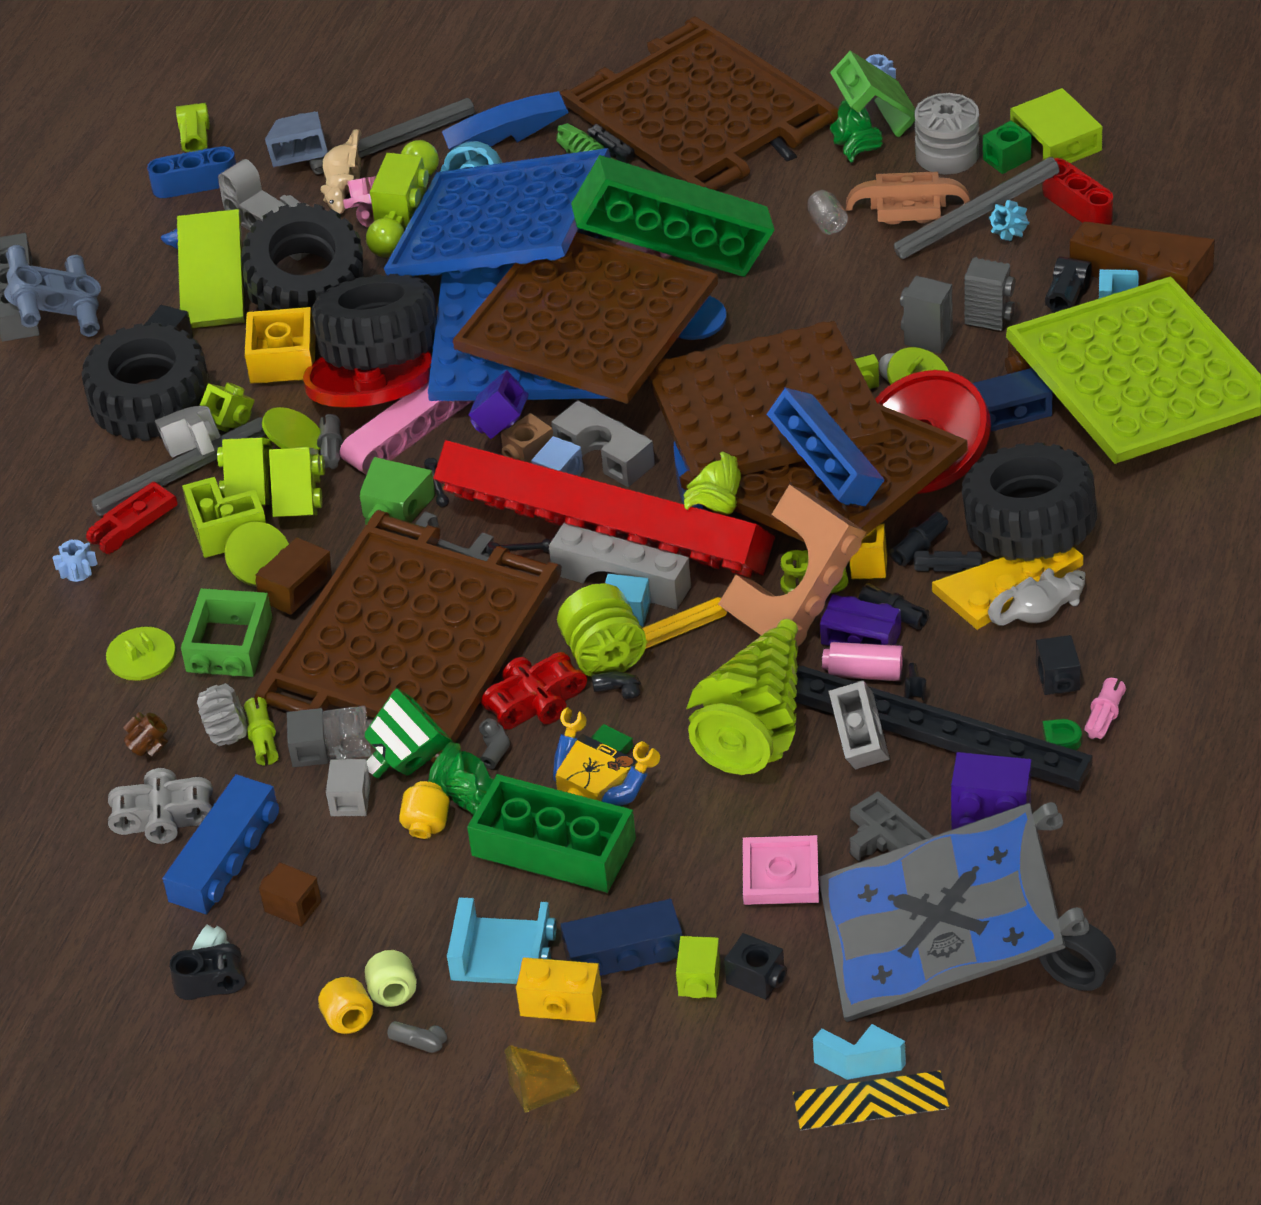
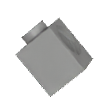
[326,759,371,816]

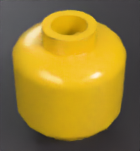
[399,781,450,839]
[318,976,373,1034]

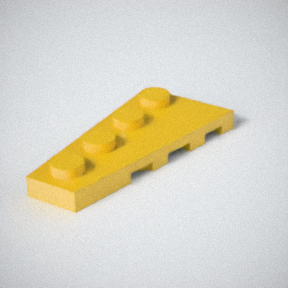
[932,547,1084,630]

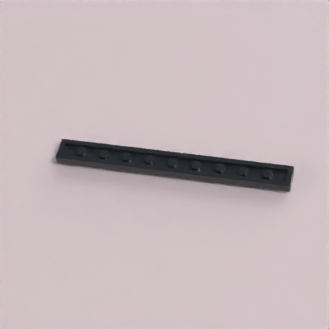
[793,664,1093,791]

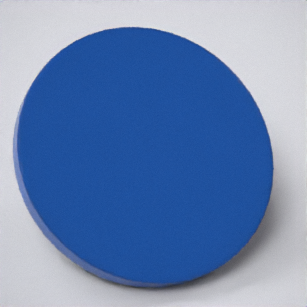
[678,296,727,340]

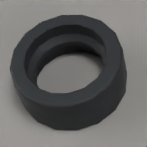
[1039,924,1117,991]

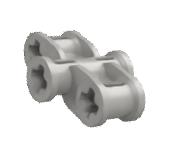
[108,768,213,844]

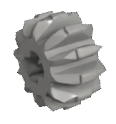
[197,683,248,746]

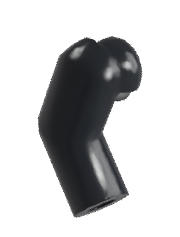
[592,671,641,699]

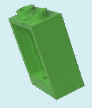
[181,588,272,677]

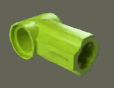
[176,103,210,152]

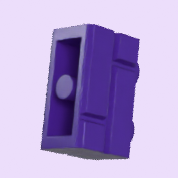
[820,595,901,646]

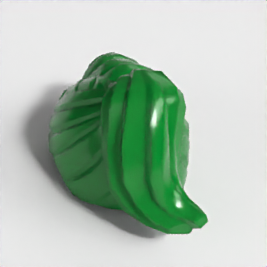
[830,99,883,163]
[428,742,494,815]

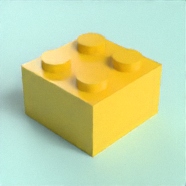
[245,307,316,384]

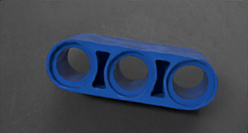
[147,146,236,198]

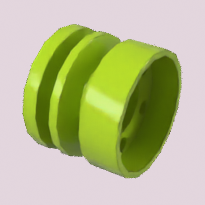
[557,583,647,677]

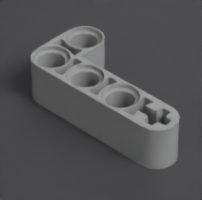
[218,159,310,261]

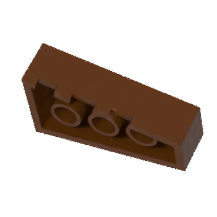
[1069,221,1215,299]

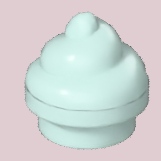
[192,924,229,959]

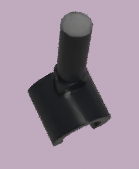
[904,663,926,700]

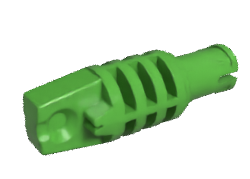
[556,123,615,160]

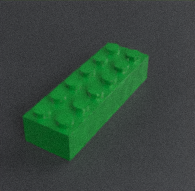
[571,155,774,277]

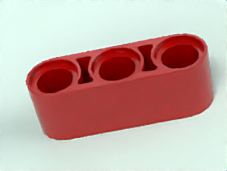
[1042,158,1113,225]

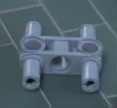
[4,245,101,337]

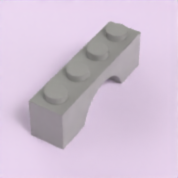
[549,523,691,610]

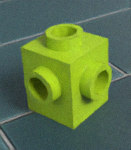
[200,382,255,432]

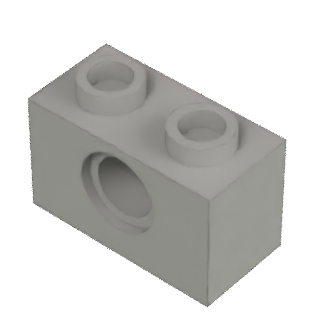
[829,681,890,770]

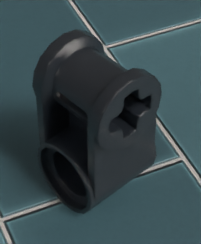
[169,943,245,1000]

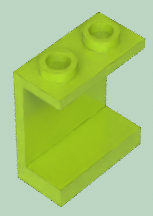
[1010,88,1103,163]

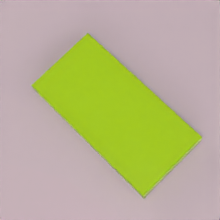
[177,209,245,328]

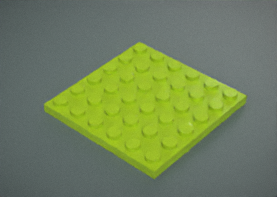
[1006,276,1261,464]

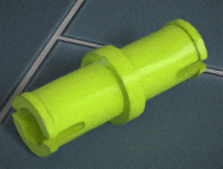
[244,697,279,766]

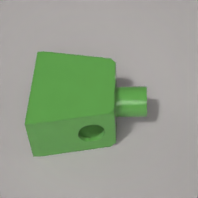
[360,457,436,524]

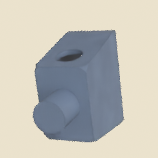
[265,111,329,167]

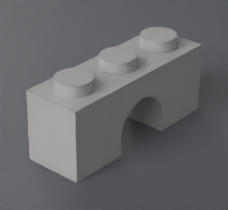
[551,400,655,487]

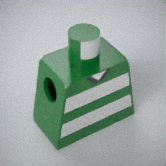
[364,688,453,779]

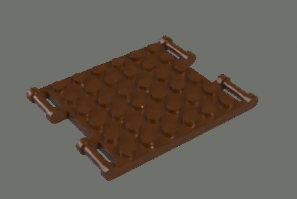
[560,16,838,191]
[255,510,562,763]

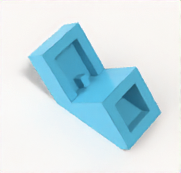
[813,1024,906,1080]

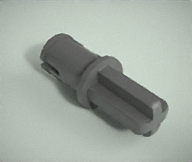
[317,414,343,469]

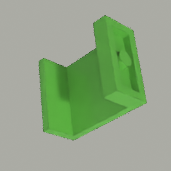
[830,51,915,137]

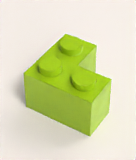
[217,438,273,506]
[269,447,325,517]
[182,477,266,558]

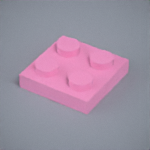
[743,835,819,905]

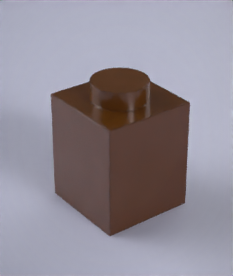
[259,862,322,927]

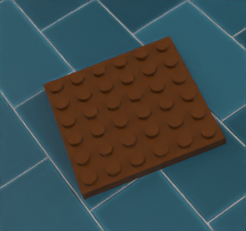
[453,232,718,404]
[648,321,891,481]
[680,403,968,542]

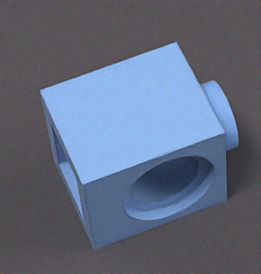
[531,436,584,476]

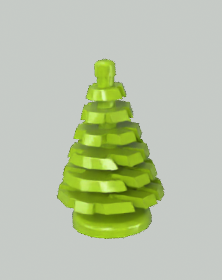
[686,619,798,775]

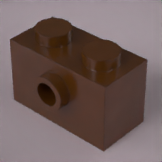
[255,538,332,615]

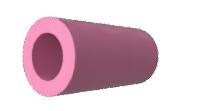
[822,642,903,681]

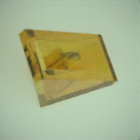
[505,1045,580,1112]

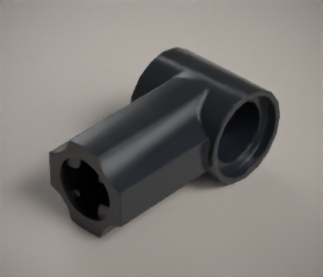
[1045,256,1092,313]

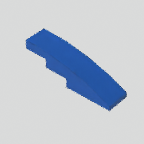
[442,91,569,151]

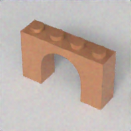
[718,484,866,646]

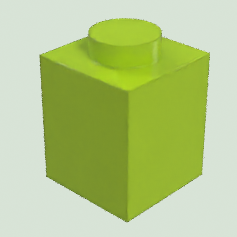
[676,936,721,998]

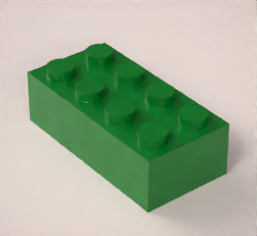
[467,774,636,893]

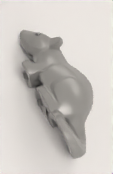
[988,568,1086,625]

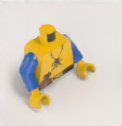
[553,707,660,806]

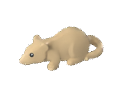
[320,129,361,214]

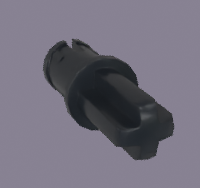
[890,512,949,566]

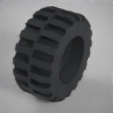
[242,203,363,323]
[312,274,437,370]
[82,323,210,441]
[962,443,1098,561]

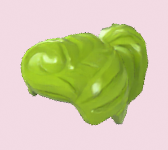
[684,452,741,516]

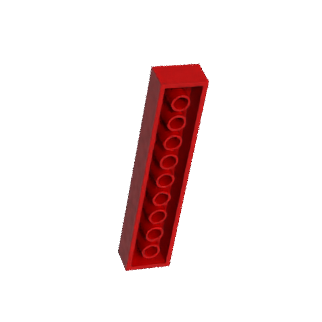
[433,440,775,578]

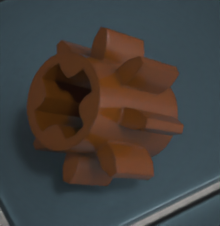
[123,712,168,757]

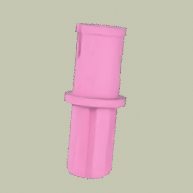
[1084,678,1126,739]

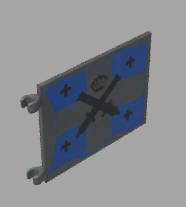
[818,802,1090,1022]

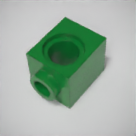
[983,120,1032,174]

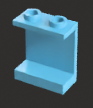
[447,897,557,984]

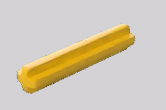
[643,597,727,649]

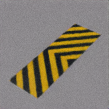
[793,1071,949,1130]

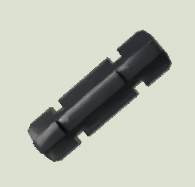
[587,124,635,163]
[914,551,982,572]

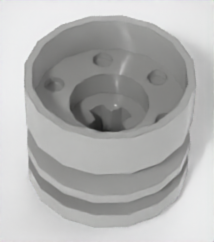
[914,93,979,175]

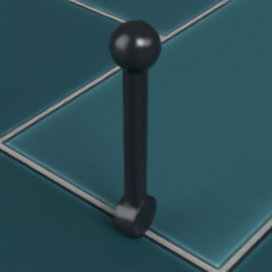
[424,458,449,507]
[486,539,552,555]

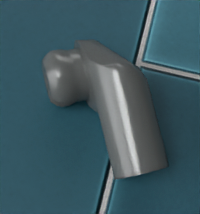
[479,718,510,769]
[387,1021,447,1053]

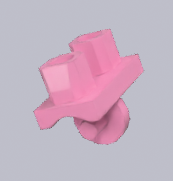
[343,176,376,227]

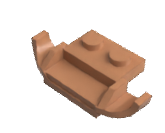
[846,172,970,224]

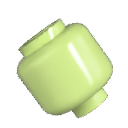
[365,950,417,1007]

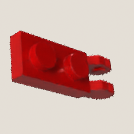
[86,481,178,554]

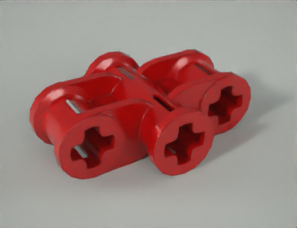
[481,652,587,729]

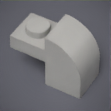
[155,406,220,458]

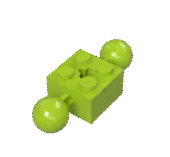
[366,140,439,258]

